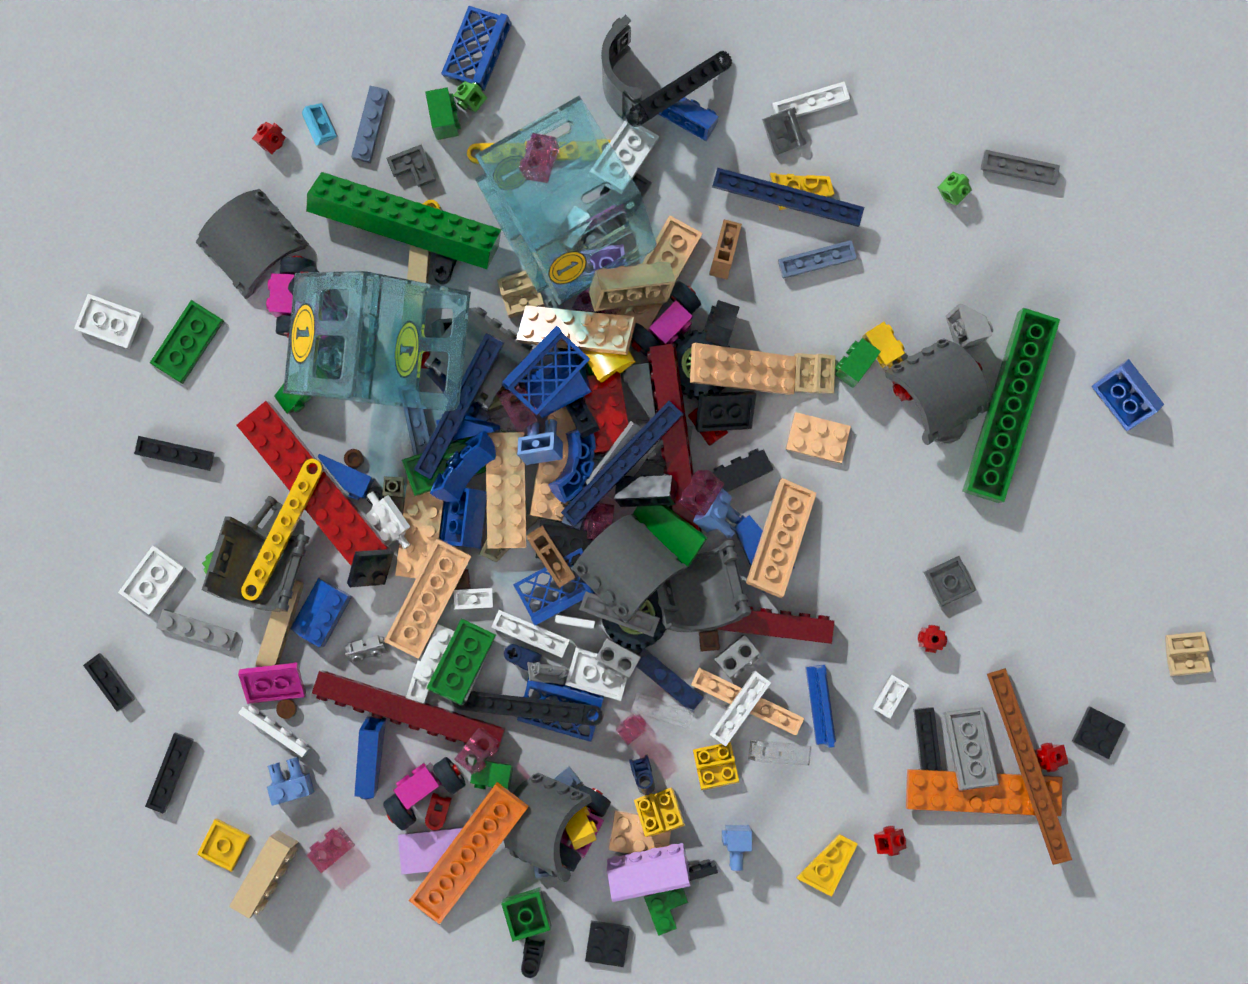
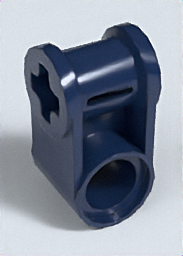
[504,644,542,671]
[629,754,655,795]

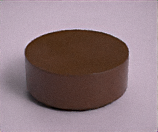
[344,449,364,468]
[276,699,297,719]

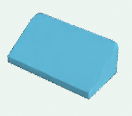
[302,103,337,146]

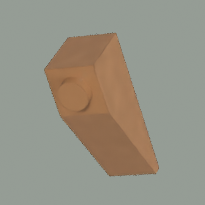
[709,219,742,280]
[526,525,575,588]

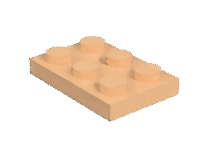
[785,412,851,464]
[609,810,671,854]

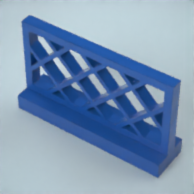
[441,6,512,91]
[502,325,590,416]
[513,548,595,626]
[805,665,836,748]
[517,678,604,742]

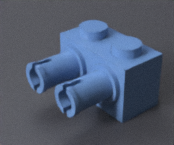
[517,419,563,465]
[693,486,741,538]
[267,757,314,806]
[722,825,752,871]

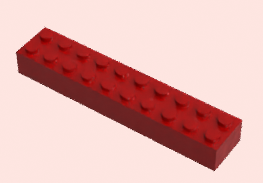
[236,401,390,565]

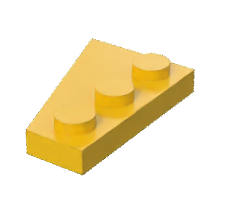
[769,173,835,211]
[796,834,858,897]

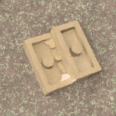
[497,269,545,318]
[794,353,836,394]
[1165,632,1211,677]

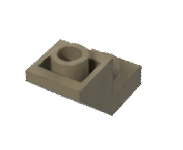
[382,476,405,515]

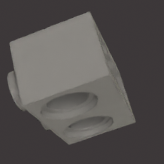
[714,634,759,678]
[595,638,641,679]

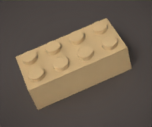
[589,262,676,311]
[229,830,298,919]

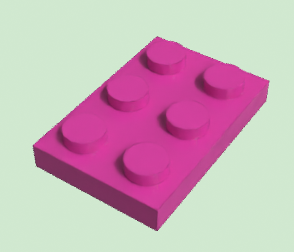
[238,663,306,704]

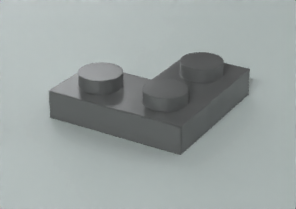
[386,144,436,187]

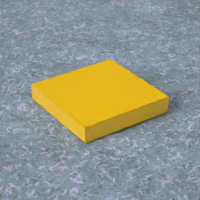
[197,818,251,872]

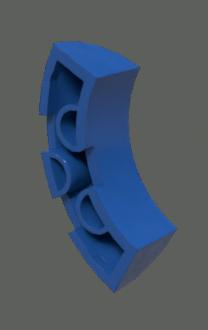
[548,429,596,503]
[430,431,496,502]

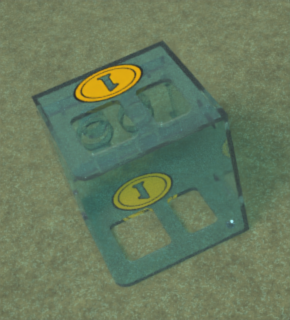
[475,96,657,305]
[283,271,471,411]

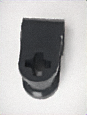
[432,253,457,285]
[521,937,546,978]

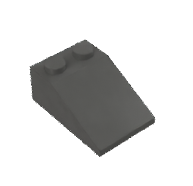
[623,363,658,419]

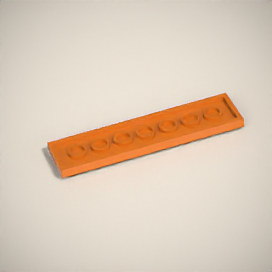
[906,769,1063,816]
[408,782,529,925]

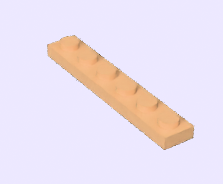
[691,668,804,736]

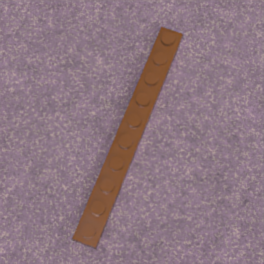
[987,668,1072,865]

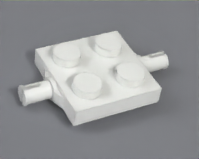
[366,491,411,549]

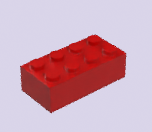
[585,371,628,455]

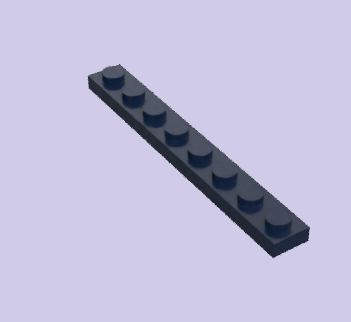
[712,167,865,227]
[414,333,505,479]
[561,401,684,526]

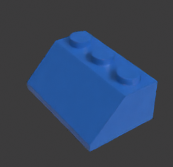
[658,97,719,141]
[523,354,592,418]
[1092,359,1164,431]
[439,488,487,549]
[290,578,352,647]

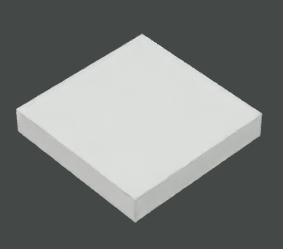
[555,615,596,629]

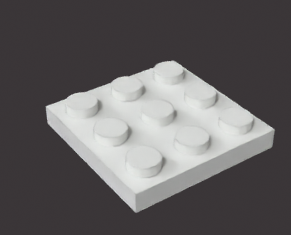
[413,624,491,701]

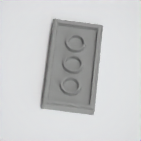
[585,421,661,500]
[944,707,999,791]

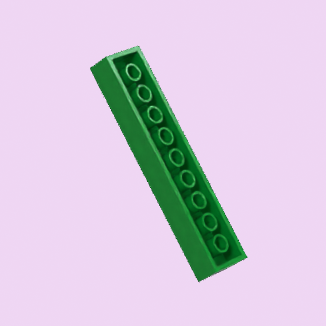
[306,172,502,269]
[962,308,1060,503]

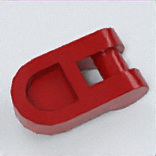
[425,793,452,830]

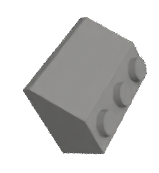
[946,304,993,349]

